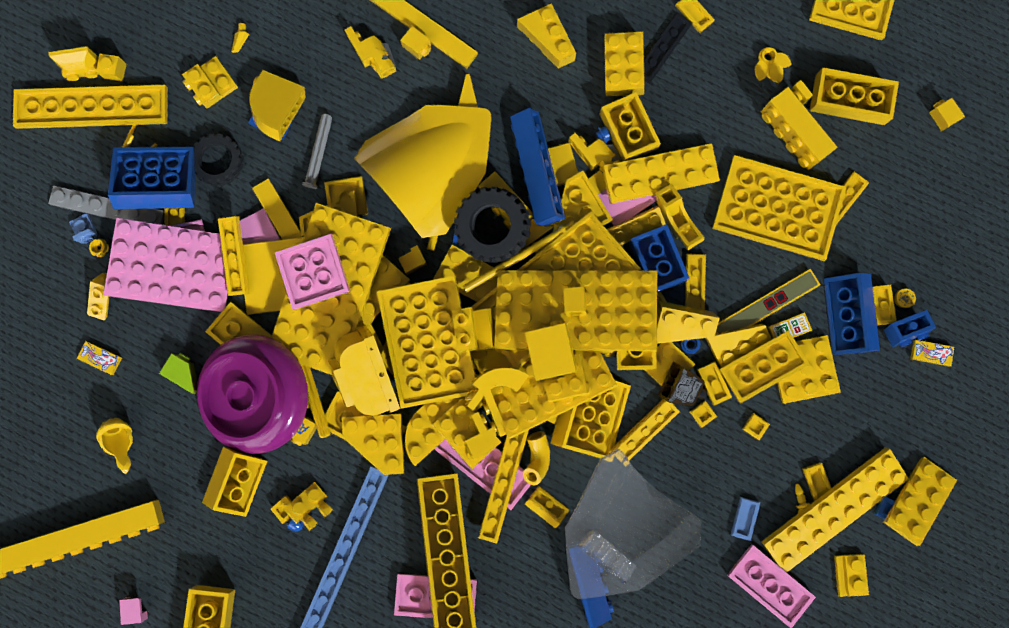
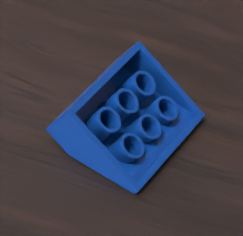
[108,147,195,209]

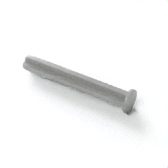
[302,114,332,189]

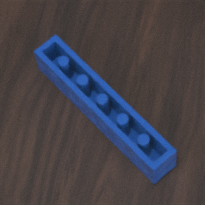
[510,108,565,227]

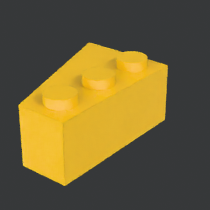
[517,3,576,68]
[657,301,720,344]

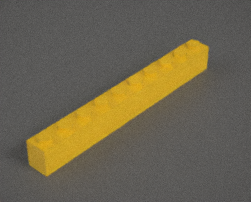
[0,500,165,578]

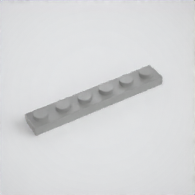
[48,186,164,225]

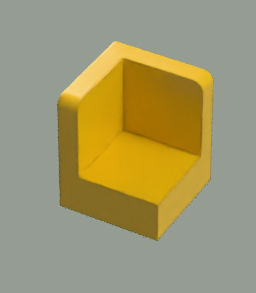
[399,245,427,275]

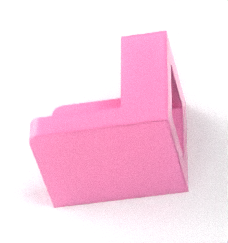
[119,597,148,625]

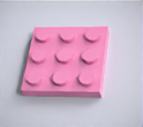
[275,234,351,310]

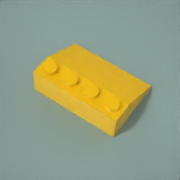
[550,381,631,461]

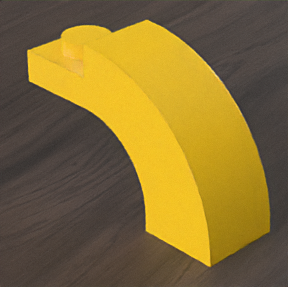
[655,184,704,250]
[465,367,529,411]

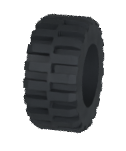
[454,186,531,263]

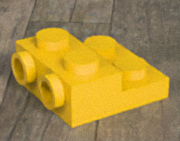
[182,56,238,108]

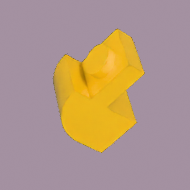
[463,412,496,459]

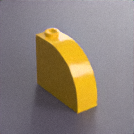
[250,70,306,141]

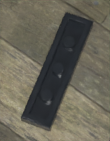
[644,13,692,84]

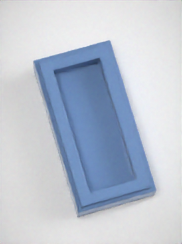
[730,497,760,541]

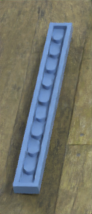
[301,466,389,628]

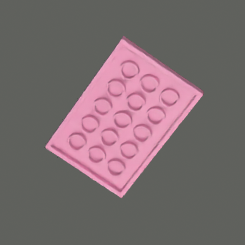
[104,218,228,312]

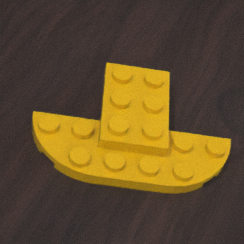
[405,374,501,469]

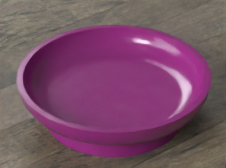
[197,334,308,454]

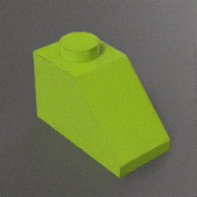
[159,353,198,394]

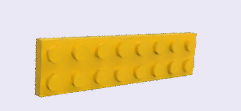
[13,85,168,129]
[762,447,909,573]

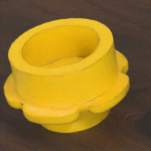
[89,239,109,257]

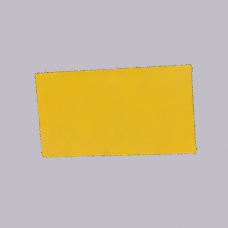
[243,237,304,315]

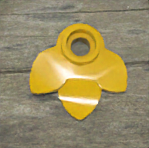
[755,47,792,83]

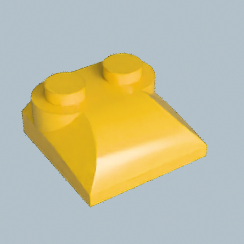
[48,47,99,81]

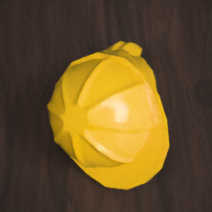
[96,418,133,474]

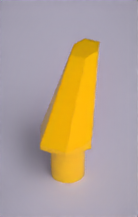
[231,23,249,53]

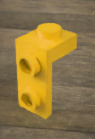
[87,273,109,320]

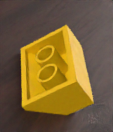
[202,446,267,517]

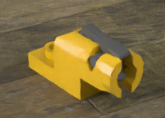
[345,26,396,78]
[568,133,623,172]

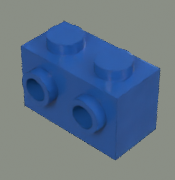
[884,310,936,348]

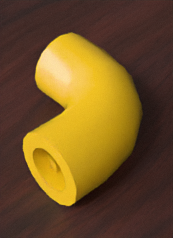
[523,431,550,486]

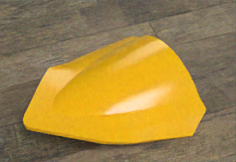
[354,105,491,238]

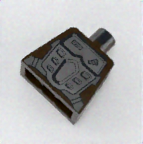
[658,361,707,406]

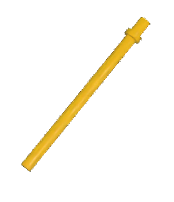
[463,221,575,293]

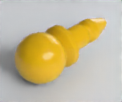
[795,484,810,513]

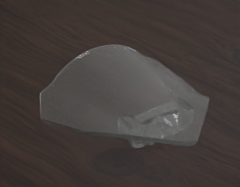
[565,449,702,599]

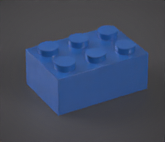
[628,225,690,293]

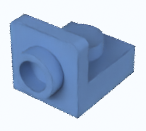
[69,213,98,244]

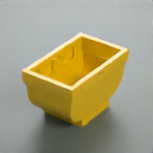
[328,325,400,416]

